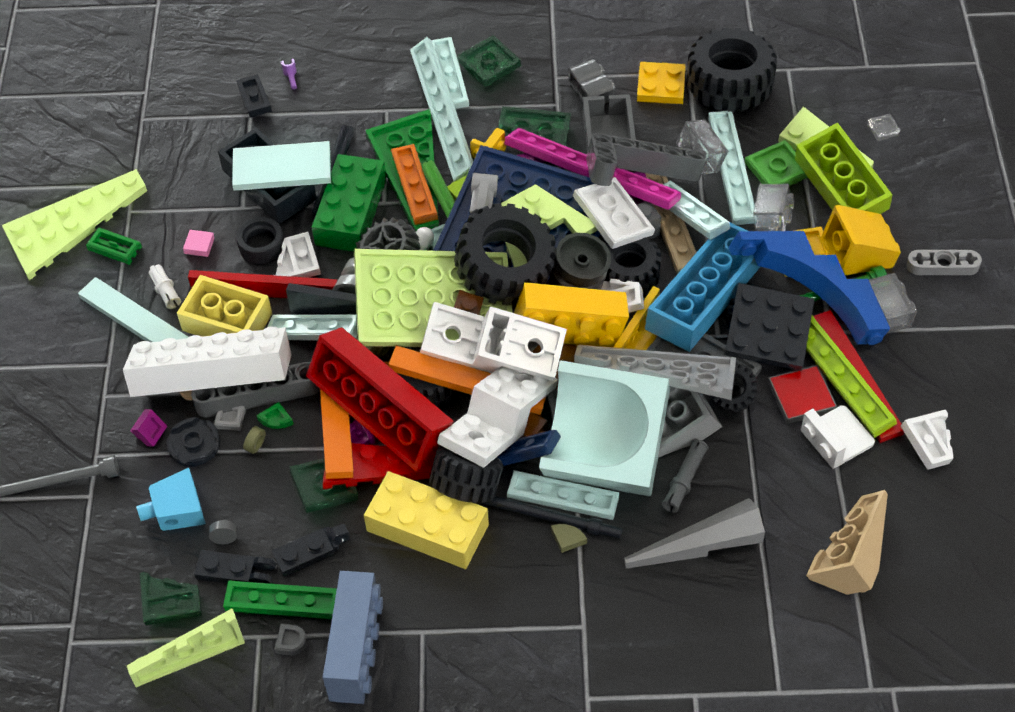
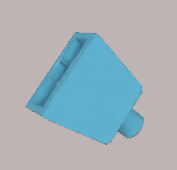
[137,468,206,531]

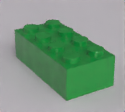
[312,154,387,251]

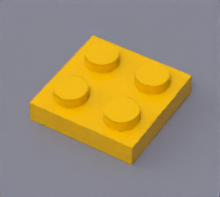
[637,62,686,104]

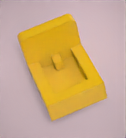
[470,127,507,158]

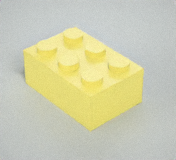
[177,275,272,337]

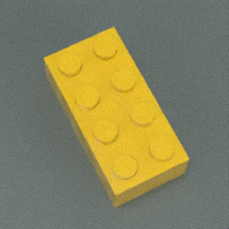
[514,283,629,348]

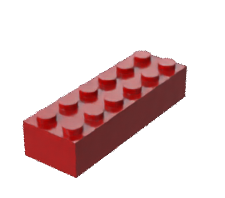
[306,327,453,472]

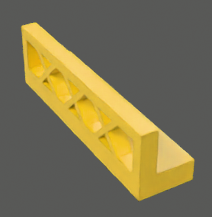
[613,286,660,350]

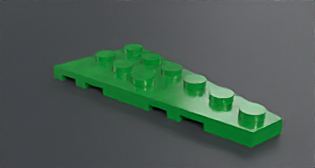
[365,109,439,232]

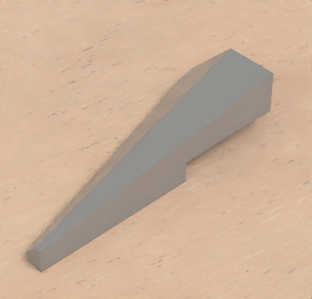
[624,498,765,568]

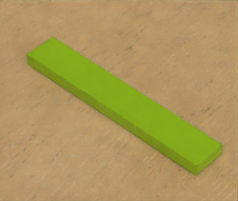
[806,316,897,438]

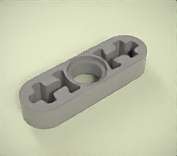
[906,250,982,275]

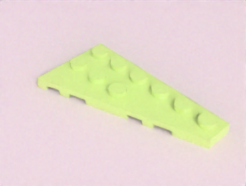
[2,170,147,281]

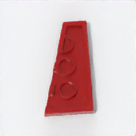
[323,443,433,489]

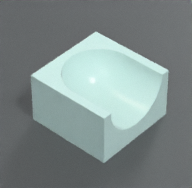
[539,360,670,497]

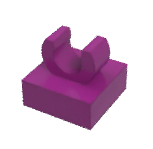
[130,409,167,447]

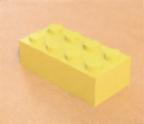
[364,471,489,569]

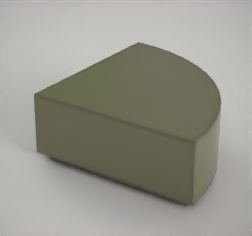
[551,524,587,553]

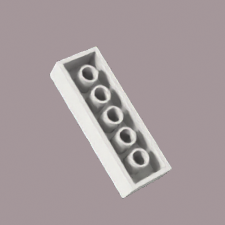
[123,327,292,397]

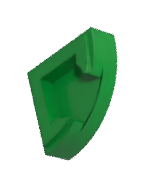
[256,402,294,429]

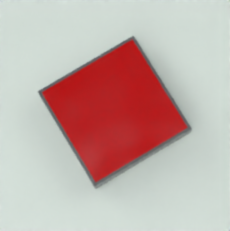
[768,365,837,425]

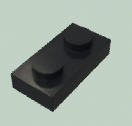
[236,74,272,118]

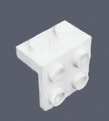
[801,406,875,469]

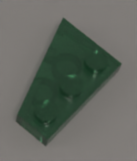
[499,106,571,146]

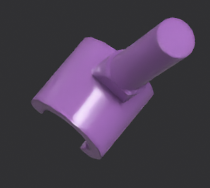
[281,59,297,89]

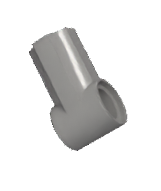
[469,173,498,217]

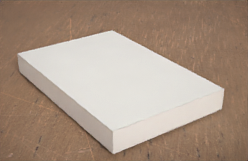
[573,177,655,249]

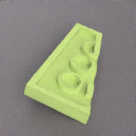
[778,107,874,168]
[127,609,245,687]

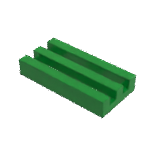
[86,228,142,265]

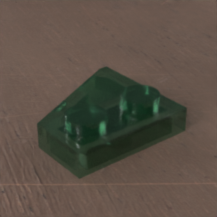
[140,572,202,626]

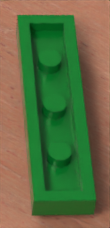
[223,581,337,619]

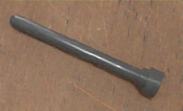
[0,455,120,497]

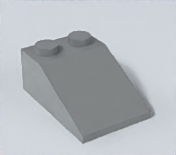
[658,387,722,457]

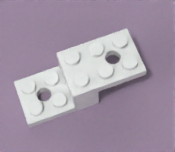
[420,302,567,381]
[437,366,558,468]

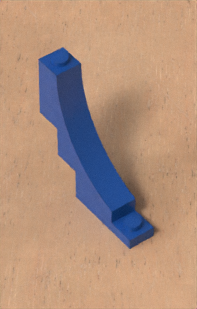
[728,231,890,345]

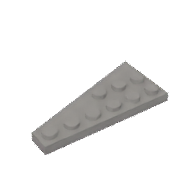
[574,345,736,400]

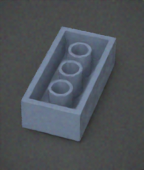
[323,571,383,704]

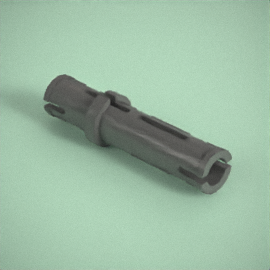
[662,439,708,513]

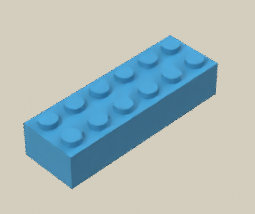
[645,223,760,352]

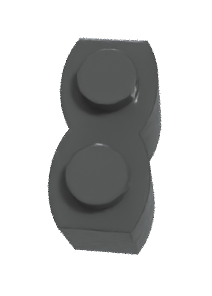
[568,59,616,104]

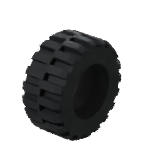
[687,28,777,112]
[454,203,557,305]

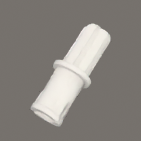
[149,264,181,309]

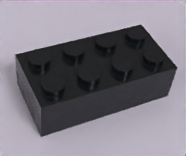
[218,127,317,224]

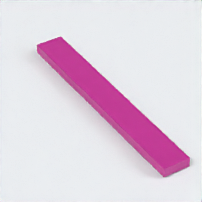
[505,128,681,210]

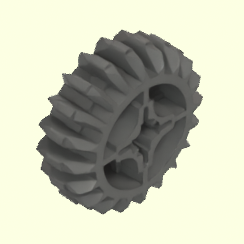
[356,217,421,250]

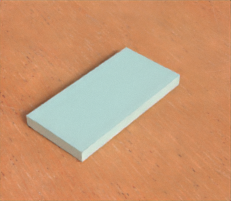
[232,141,331,191]

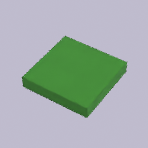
[745,140,808,194]

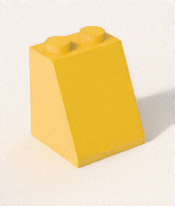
[821,205,901,275]

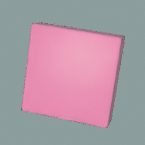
[183,230,215,257]

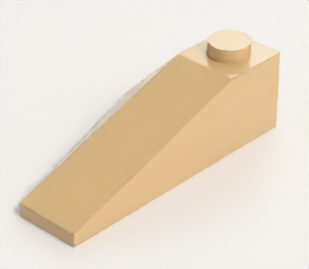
[806,490,888,595]

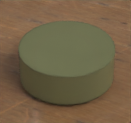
[243,426,266,454]

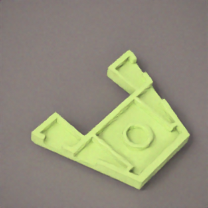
[501,184,597,267]

